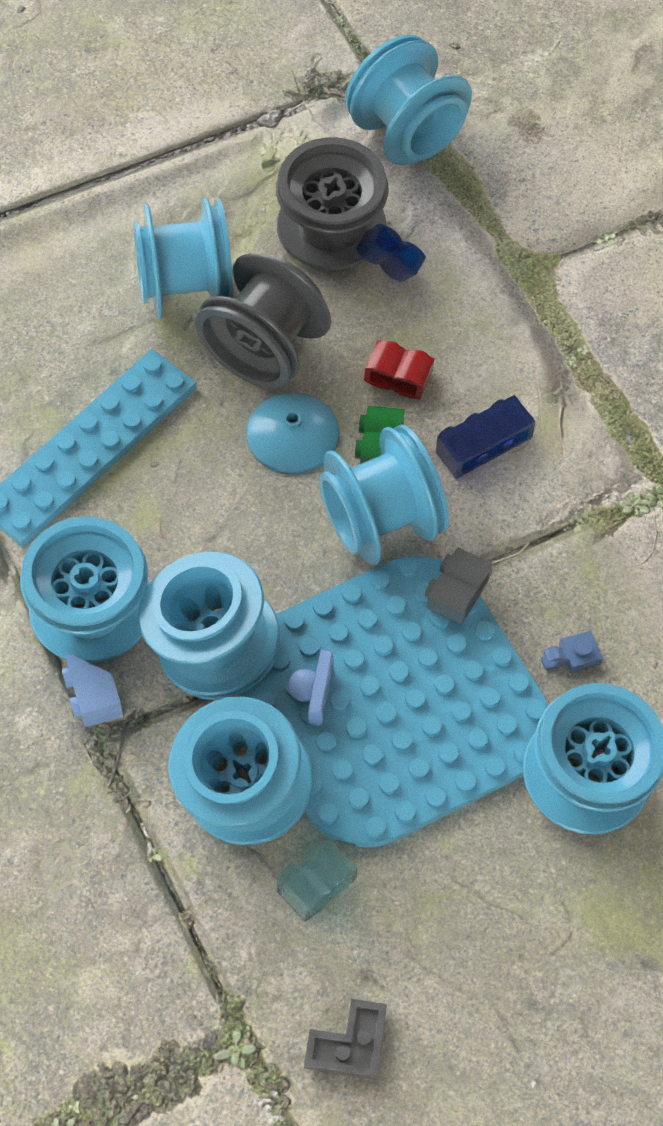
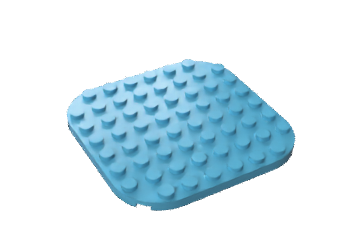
[240,556,548,848]

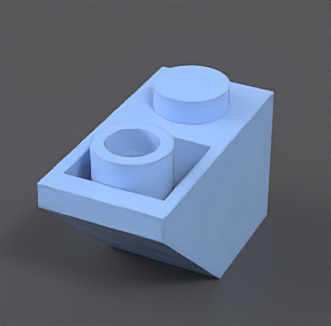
[62,654,123,728]

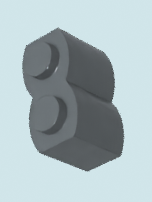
[425,547,493,625]

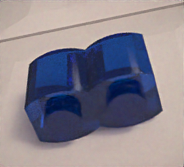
[356,224,426,281]

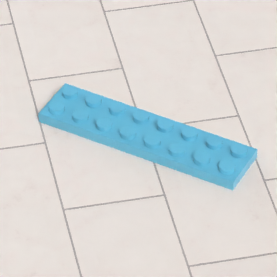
[0,349,197,548]

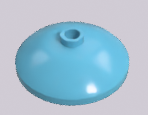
[246,393,339,474]

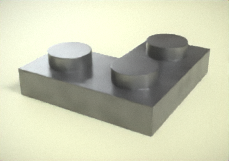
[304,999,387,1080]

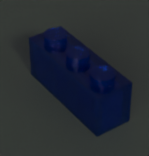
[435,395,536,479]

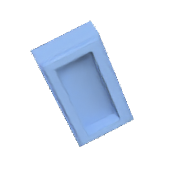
[288,650,334,726]

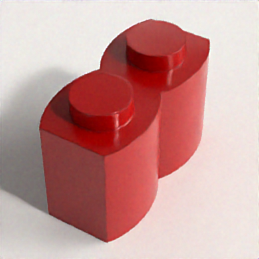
[364,340,435,399]

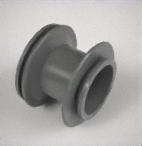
[276,137,389,270]
[195,253,332,389]

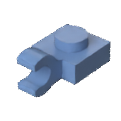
[541,631,603,673]

